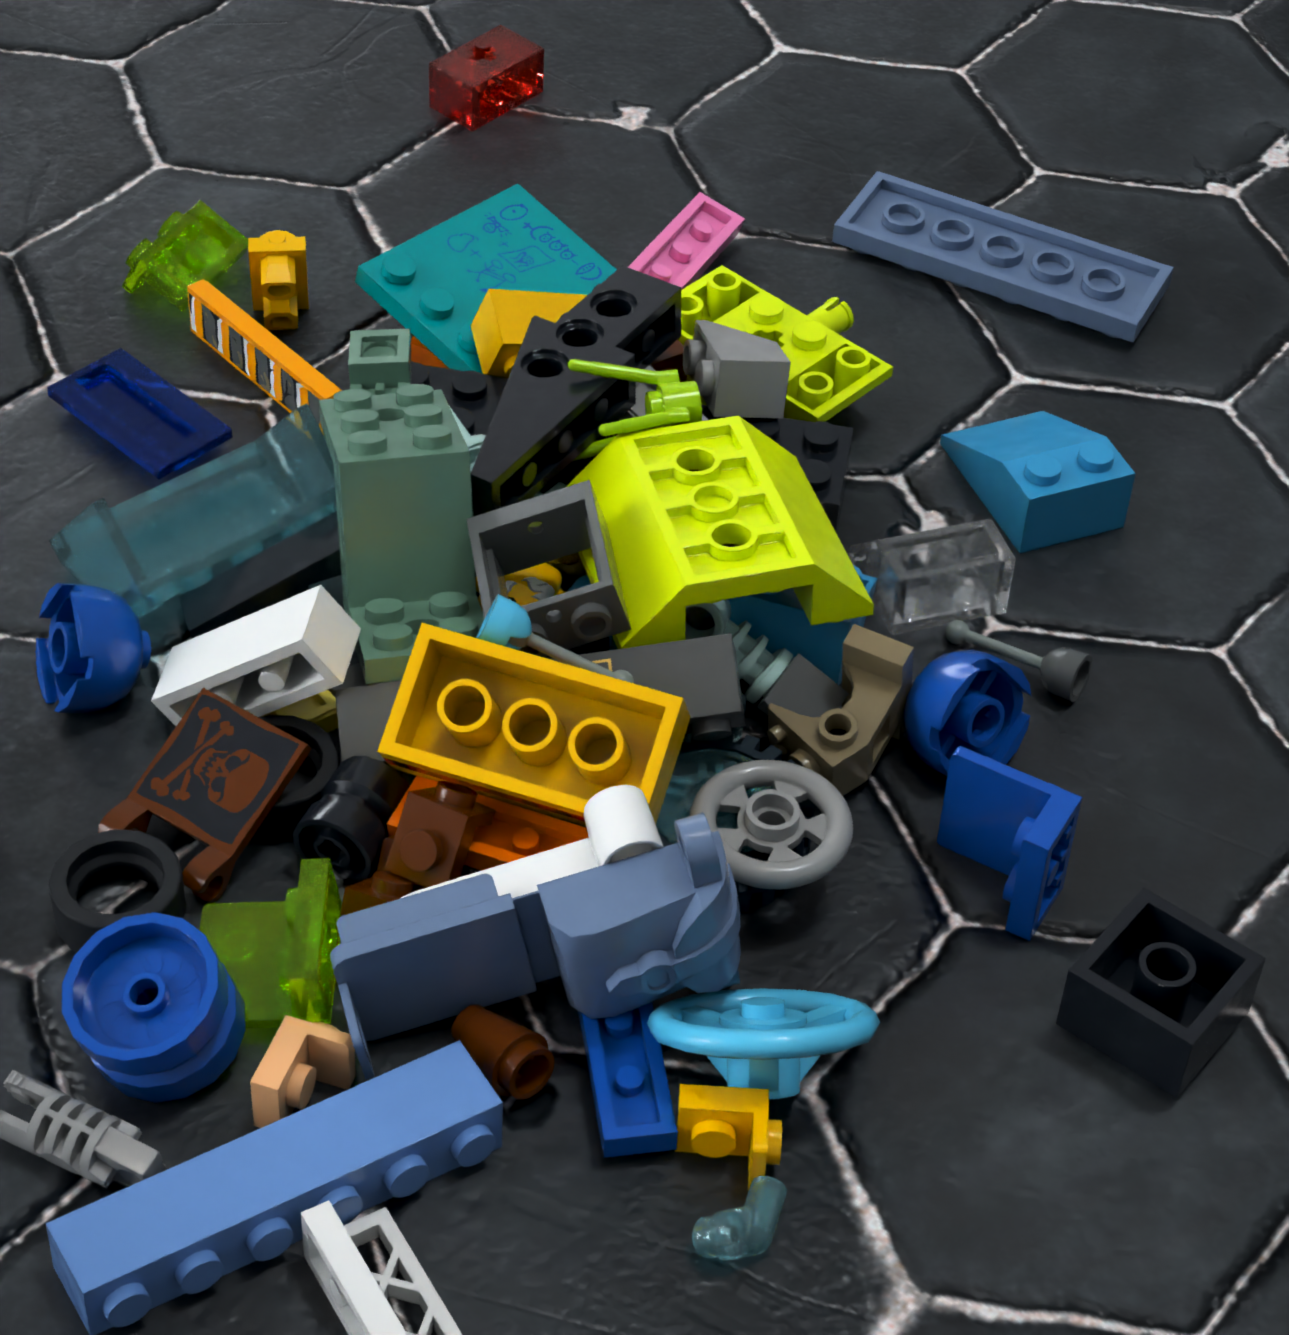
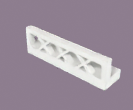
[301,1200,462,1335]

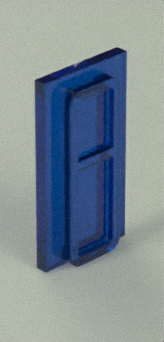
[47,348,233,480]

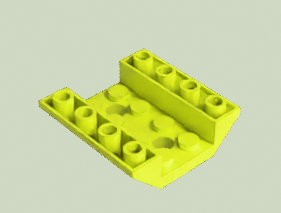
[566,415,874,649]

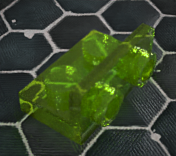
[122,200,248,312]

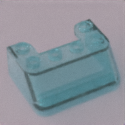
[49,404,337,618]

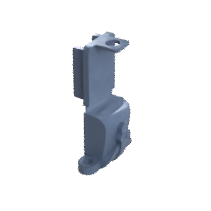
[330,812,741,1080]

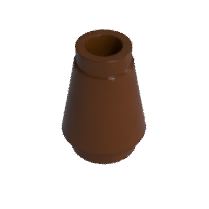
[451,1004,554,1100]

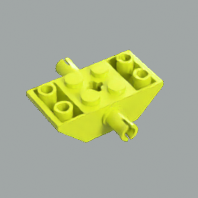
[678,265,893,422]

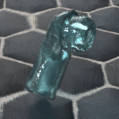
[692,1176,787,1261]

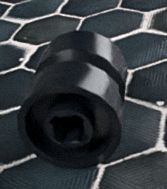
[293,756,410,884]

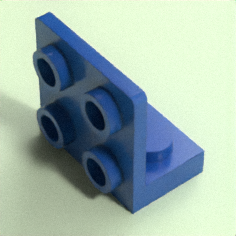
[937,746,1082,941]

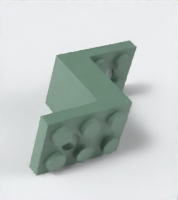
[319,384,484,684]

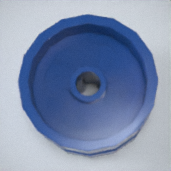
[62,912,246,1103]

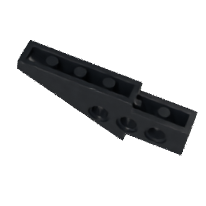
[471,265,681,517]

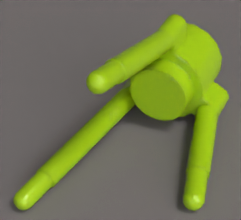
[567,359,702,461]

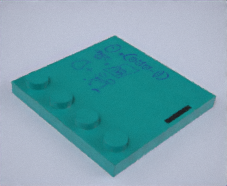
[355,183,617,374]

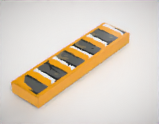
[187,279,342,444]

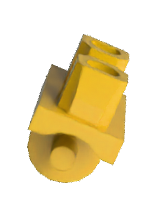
[248,230,309,330]

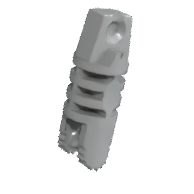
[0,1070,166,1188]

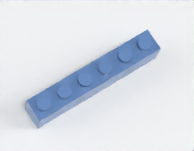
[46,1040,503,1335]

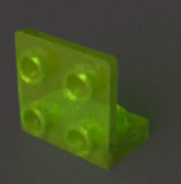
[199,858,342,1028]

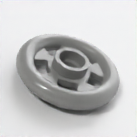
[689,760,854,890]

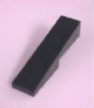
[179,511,341,639]

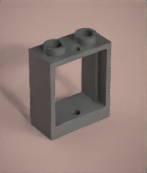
[466,480,631,657]

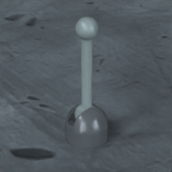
[945,620,1092,702]

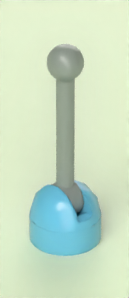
[476,594,634,683]

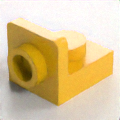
[675,1084,782,1191]

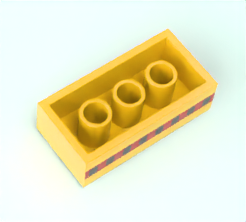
[377,623,691,826]

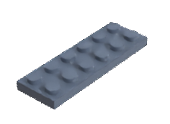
[832,171,1174,342]

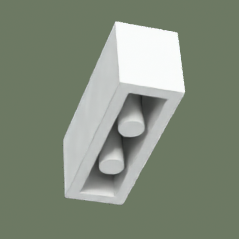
[151,585,361,726]

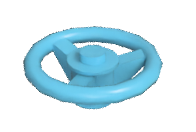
[647,988,880,1099]

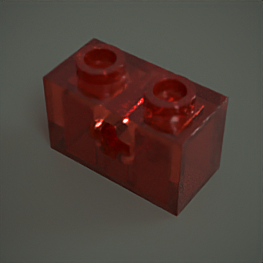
[429,25,544,131]

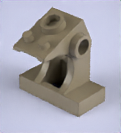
[767,624,914,796]

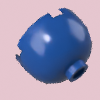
[35,583,151,713]
[903,650,1031,776]

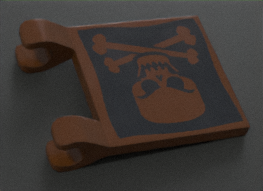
[98,688,312,903]

